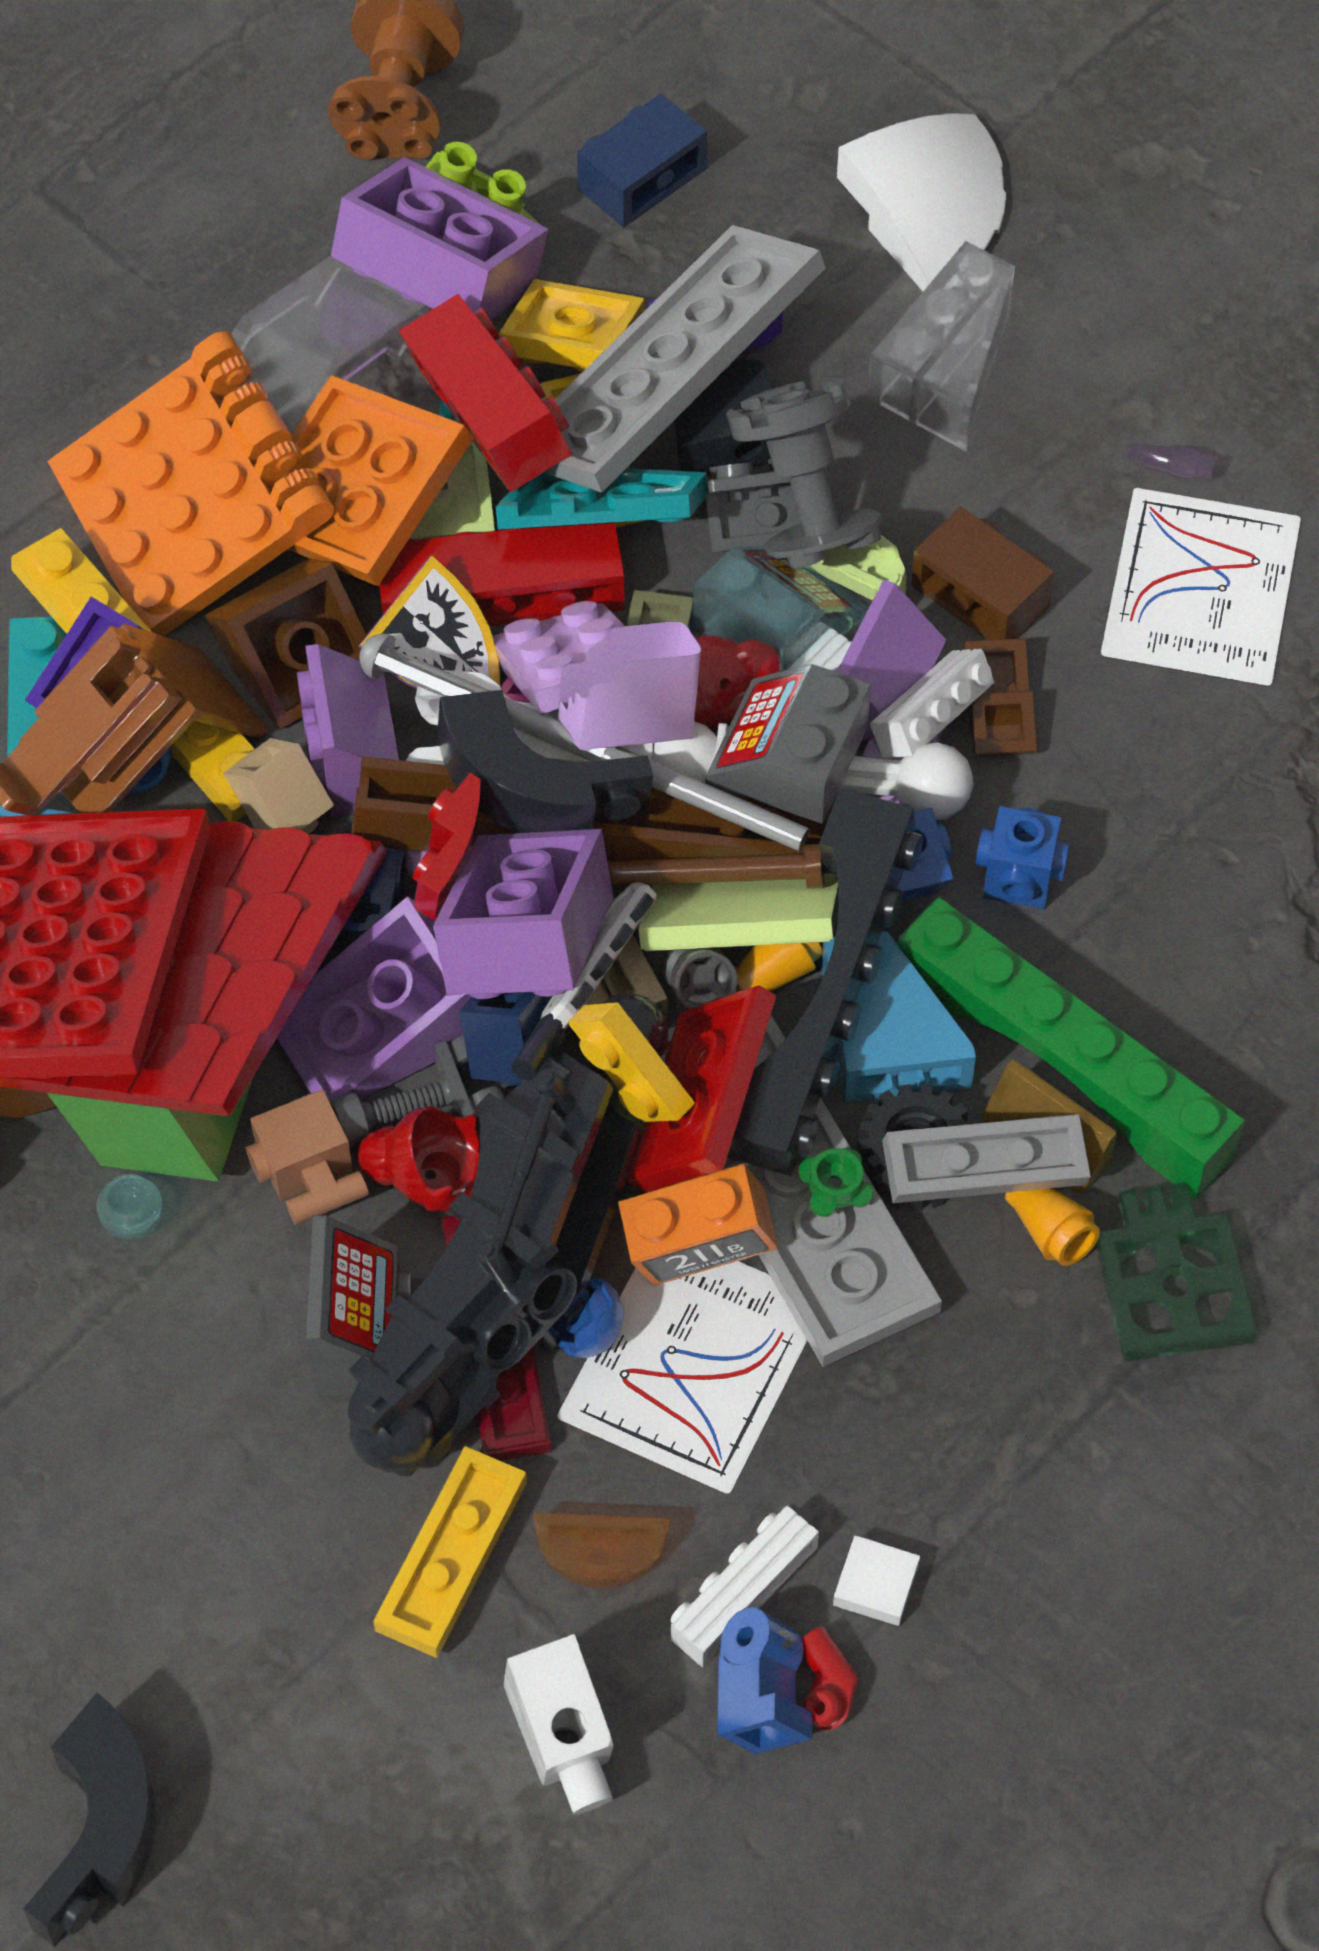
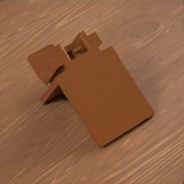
[0,623,268,816]

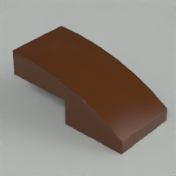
[963,638,1037,757]

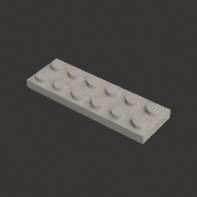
[544,225,825,493]
[661,1015,942,1367]

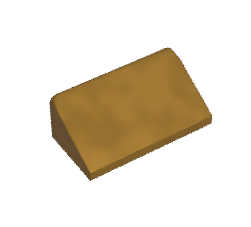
[981,1059,1117,1194]

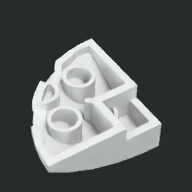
[837,113,1006,304]

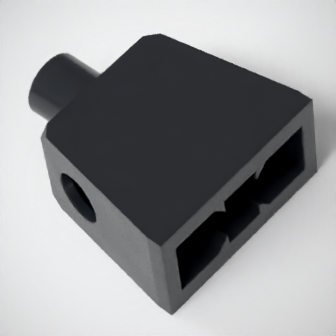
[674,359,771,477]

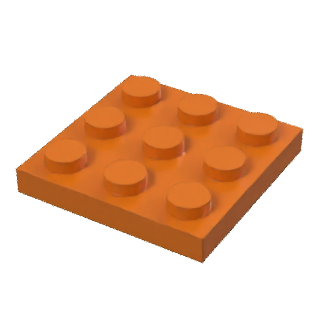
[270,375,474,586]

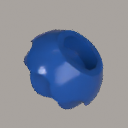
[555,1278,624,1359]

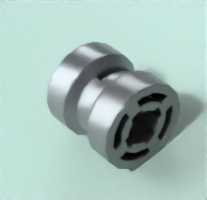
[661,947,738,1009]

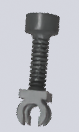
[329,1036,507,1148]

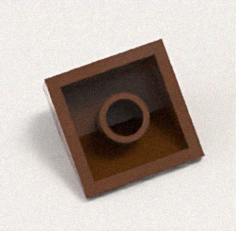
[205,559,367,729]

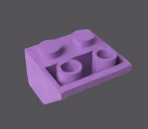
[297,644,399,817]

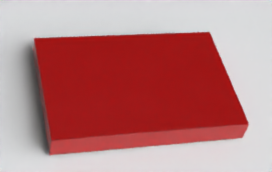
[627,985,776,1193]

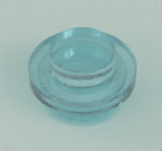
[96,1174,163,1239]

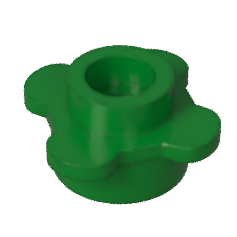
[799,1148,873,1217]

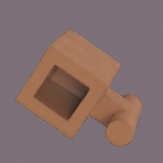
[246,1089,369,1225]

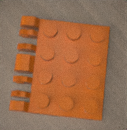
[47,331,334,636]

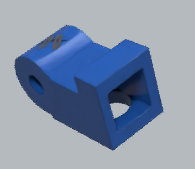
[717,1607,812,1755]

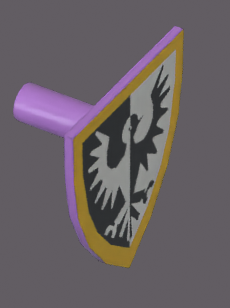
[359,556,501,688]

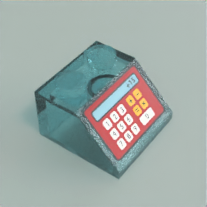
[693,546,863,671]

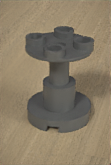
[726,377,883,568]

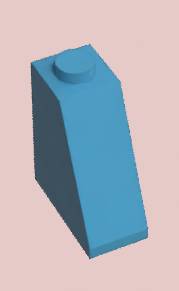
[821,931,976,1103]

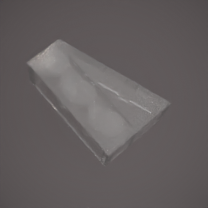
[868,241,1015,451]

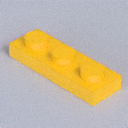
[373,1446,527,1658]

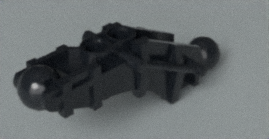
[348,993,669,1476]

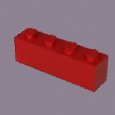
[398,294,572,493]
[378,522,625,626]

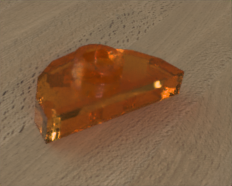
[533,1513,670,1589]

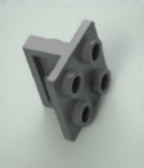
[704,459,829,553]

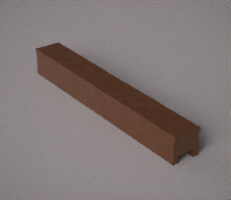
[351,756,833,874]

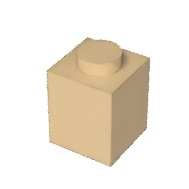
[223,738,334,834]

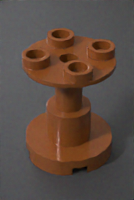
[328,0,465,160]

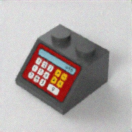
[705,664,871,824]
[306,1216,413,1396]

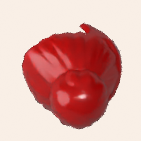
[694,634,782,732]
[358,1106,480,1212]

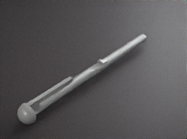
[359,634,810,852]

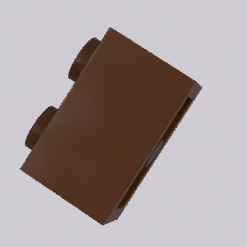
[911,506,1054,640]

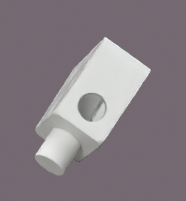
[503,1634,613,1814]

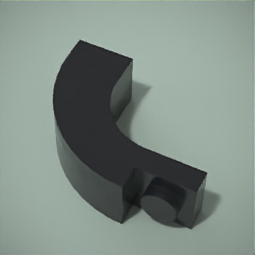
[437,690,653,833]

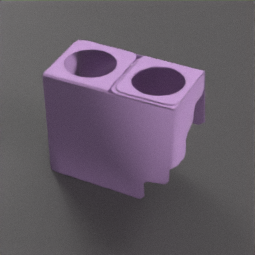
[558,622,701,750]

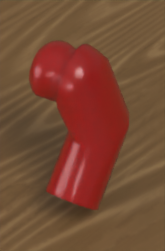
[802,1626,858,1730]

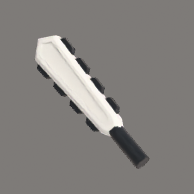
[511,882,657,1080]

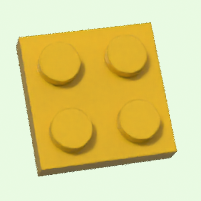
[499,279,645,372]

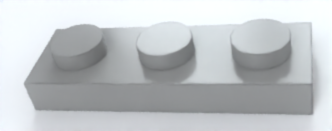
[882,1114,1091,1203]

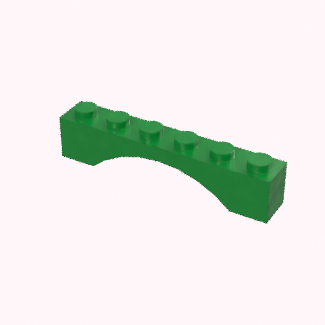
[897,897,1245,1200]

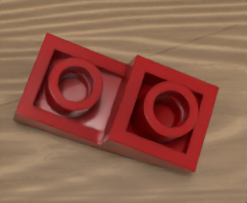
[412,773,481,921]

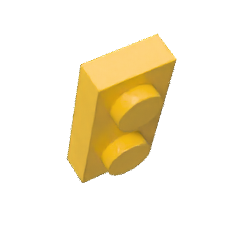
[567,1002,695,1122]

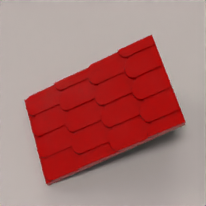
[0,821,387,1182]

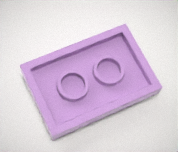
[492,601,624,714]

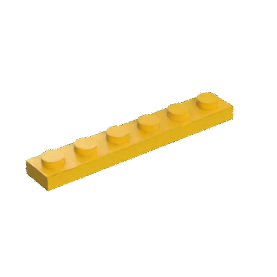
[11,528,255,822]

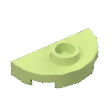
[805,535,907,600]

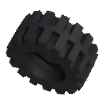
[857,1084,974,1210]

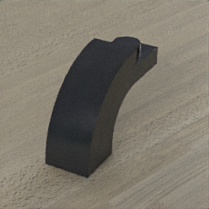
[23,1693,156,1947]

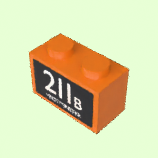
[618,1164,779,1286]

